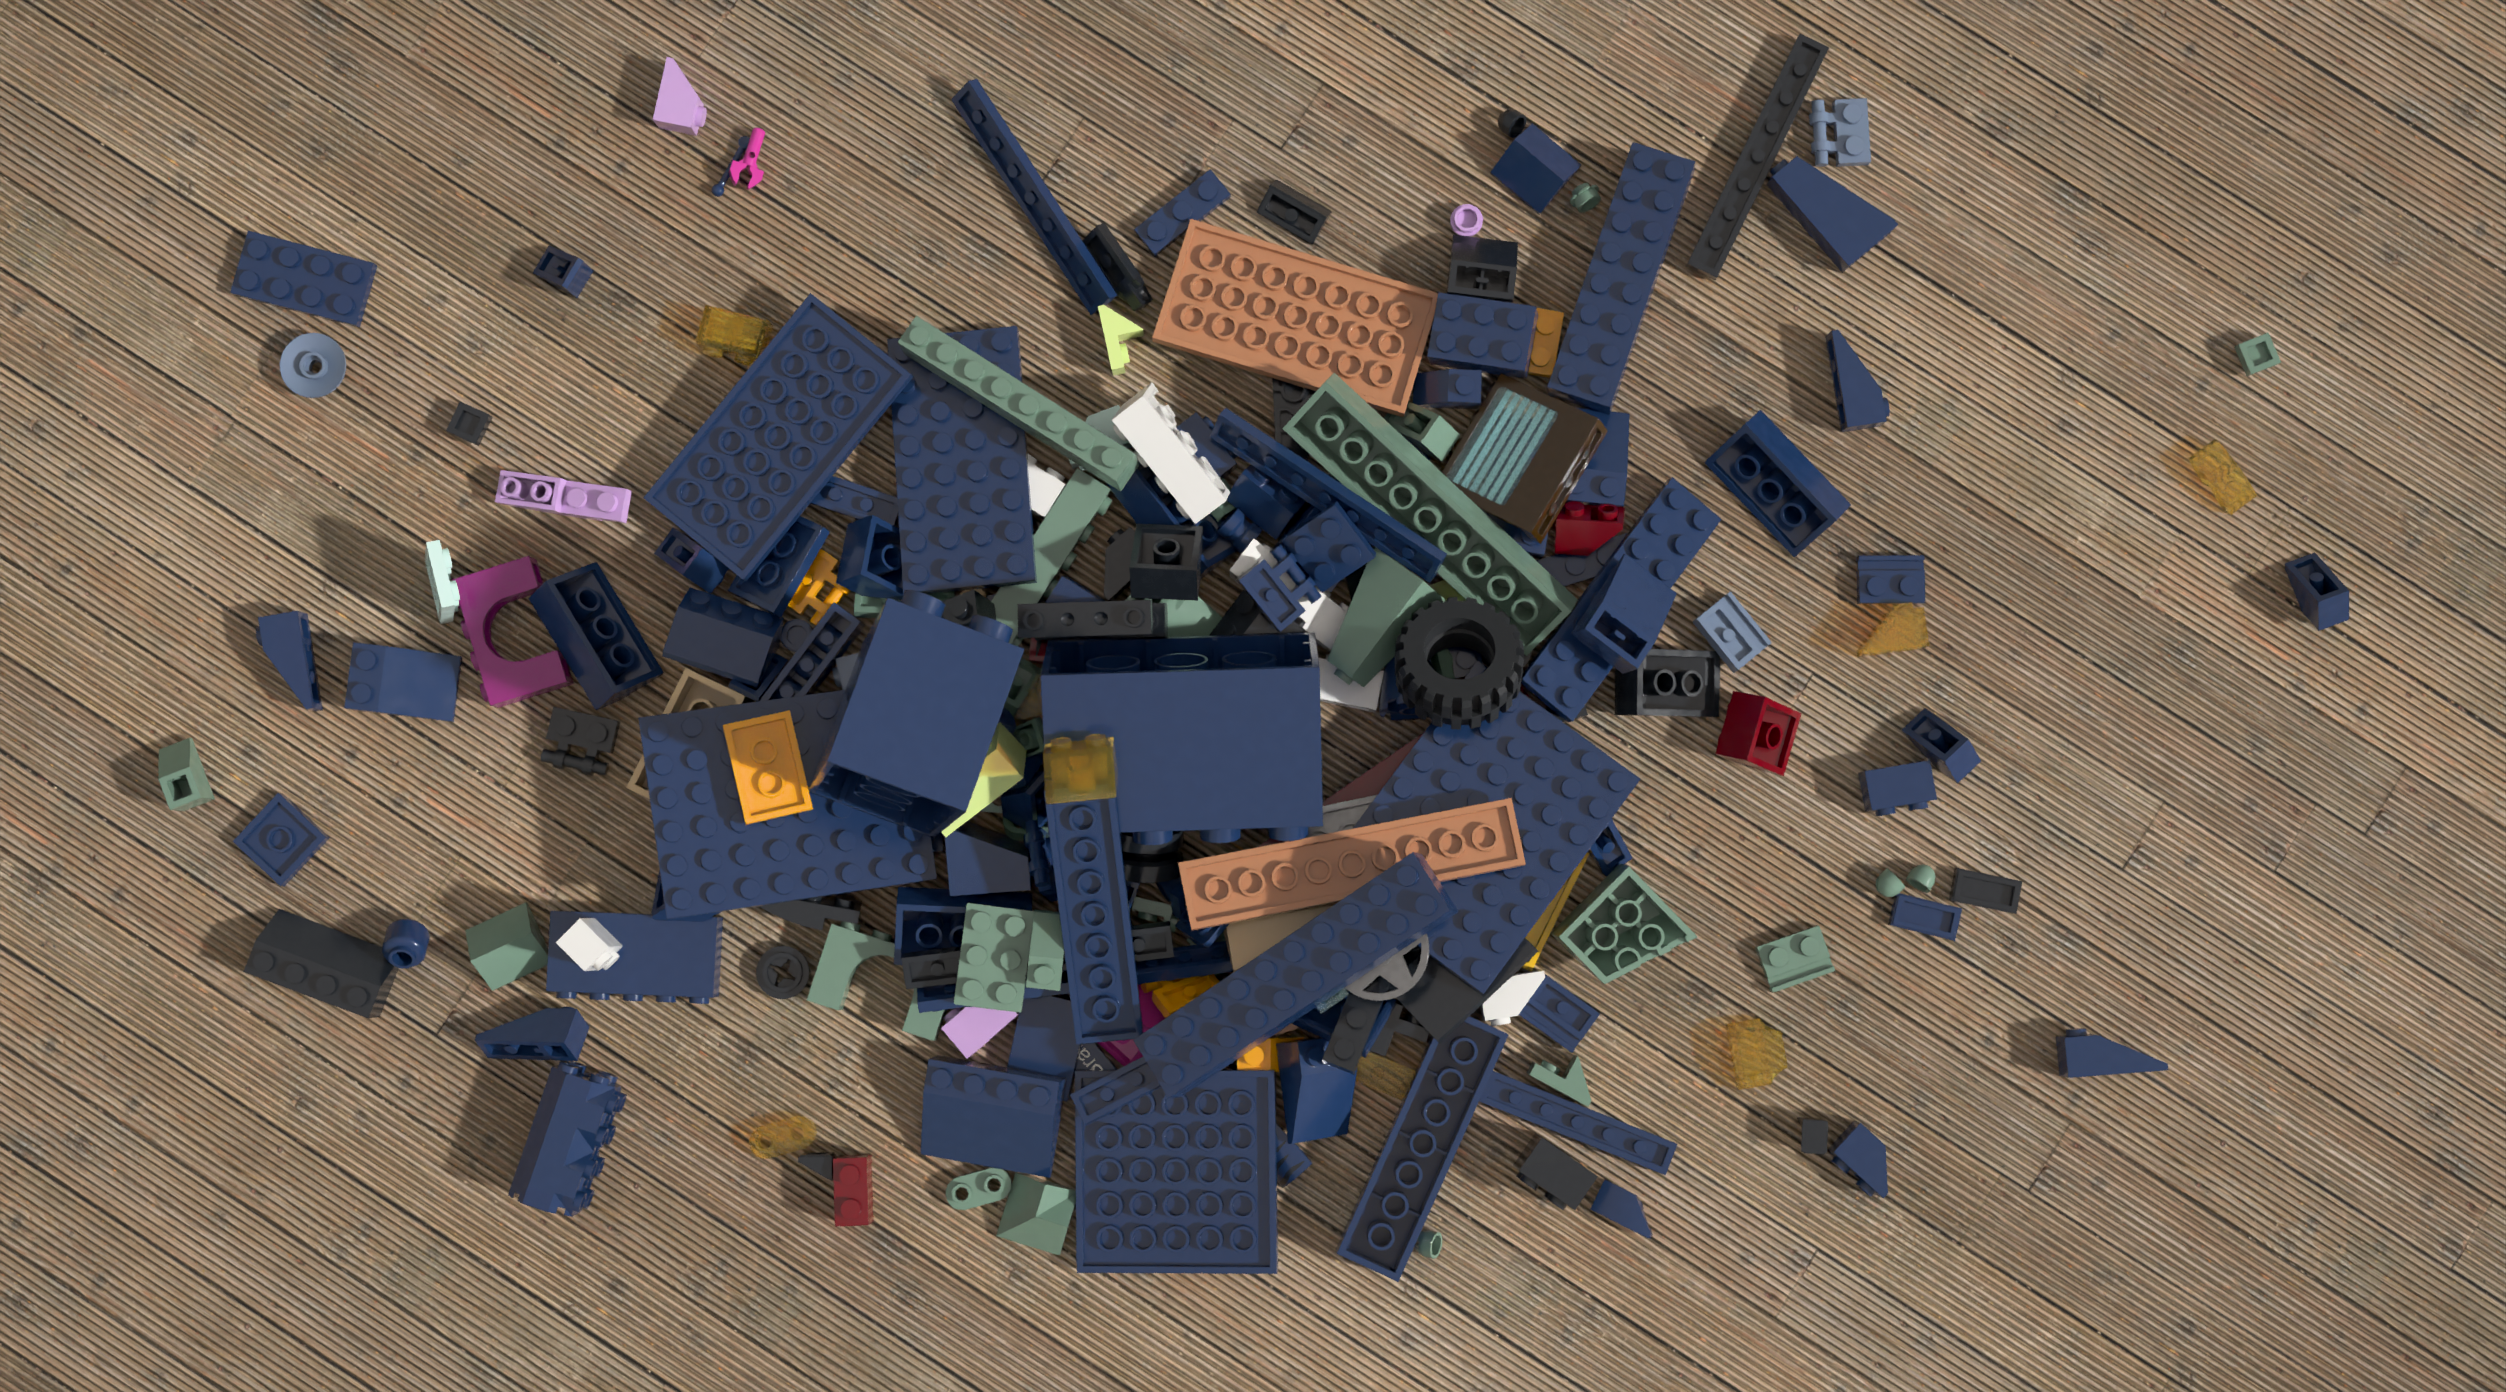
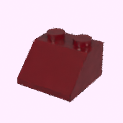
[1715,691,1802,776]

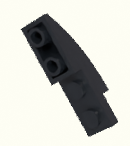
[759,894,862,930]

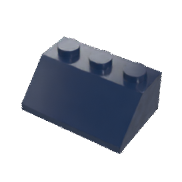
[662,587,784,687]

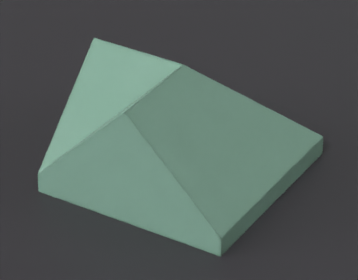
[996,1172,1076,1256]

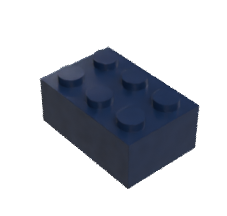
[1427,293,1538,379]

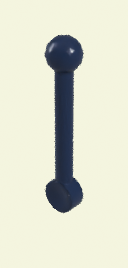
[711,136,750,197]

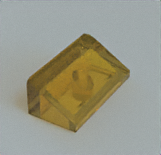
[1356,1051,1415,1101]

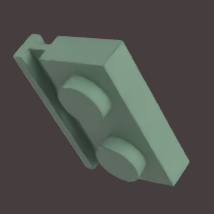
[1755,925,1835,993]

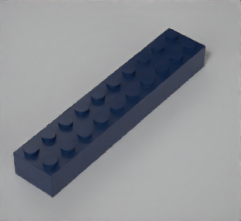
[1133,852,1459,1098]

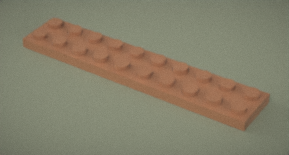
[1178,798,1526,931]

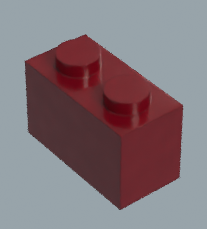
[833,1154,874,1227]

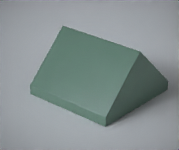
[465,902,548,991]

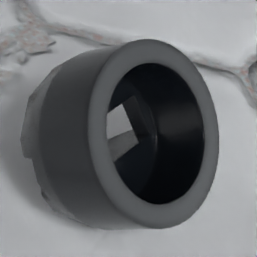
[1497,109,1526,138]

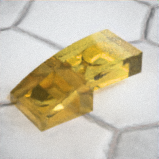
[2188,439,2257,515]

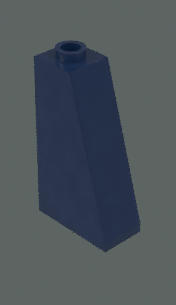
[1766,156,1899,273]

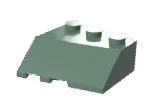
[1550,864,1697,984]

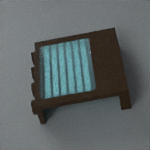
[1440,373,1608,544]

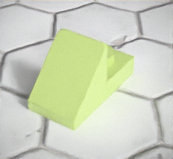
[1098,305,1144,376]

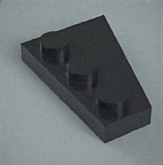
[1272,378,1316,462]

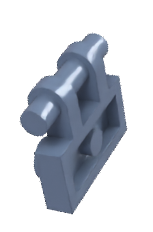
[1809,98,1871,167]

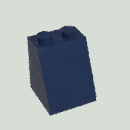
[945,821,1034,896]

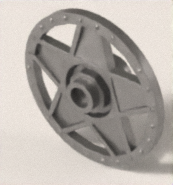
[1345,933,1429,1001]

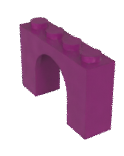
[453,556,574,708]

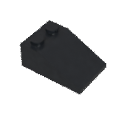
[1614,649,1720,717]

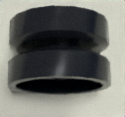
[1120,831,1184,883]

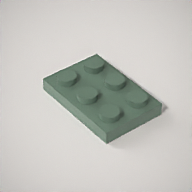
[954,903,1034,1013]

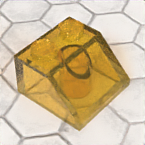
[1043,734,1119,804]

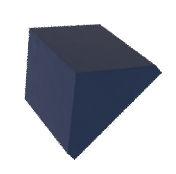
[1490,123,1582,215]

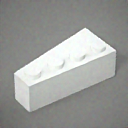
[1112,382,1230,524]
[1230,539,1349,653]

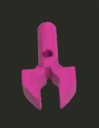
[729,128,765,190]

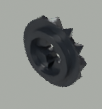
[756,946,810,999]

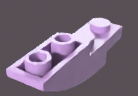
[495,470,632,523]

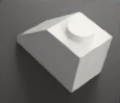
[1480,970,1545,1026]

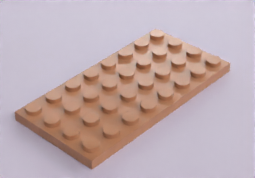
[1152,219,1438,417]

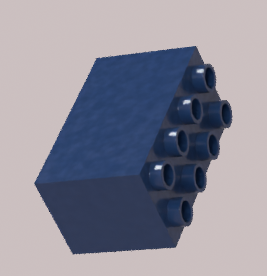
[808,590,1024,837]
[1041,633,1323,845]

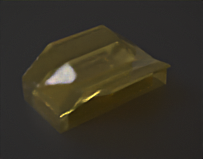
[1725,1018,1788,1090]

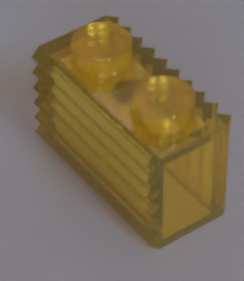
[695,305,773,366]

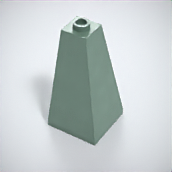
[1327,547,1447,687]

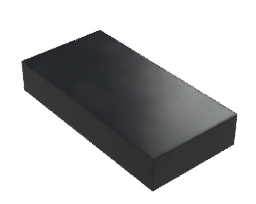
[1949,868,2022,914]

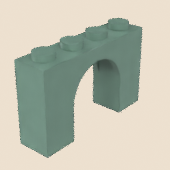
[807,921,947,1041]

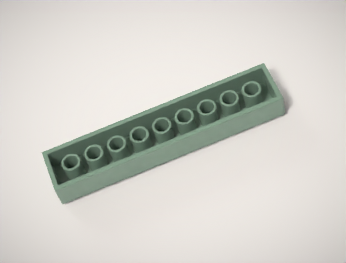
[1282,373,1578,656]

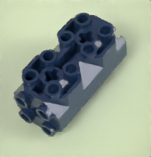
[508,1061,627,1217]

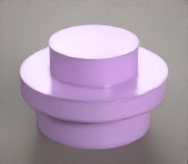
[1450,204,1483,237]

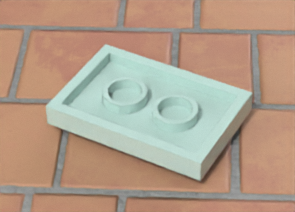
[425,540,460,624]

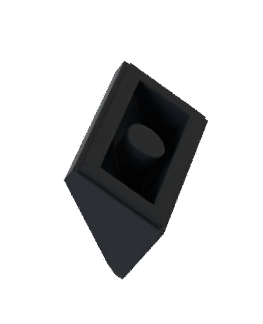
[1257,180,1332,245]

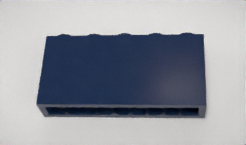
[546,911,723,1004]

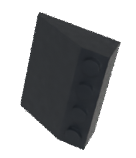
[1388,938,1538,1044]

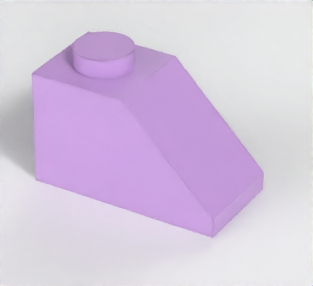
[653,57,707,136]
[941,1007,1019,1059]

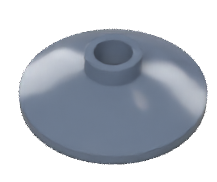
[280,333,346,398]

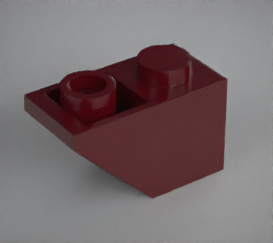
[1555,501,1625,556]

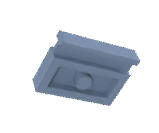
[1692,591,1772,673]

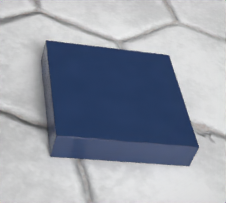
[232,793,330,886]

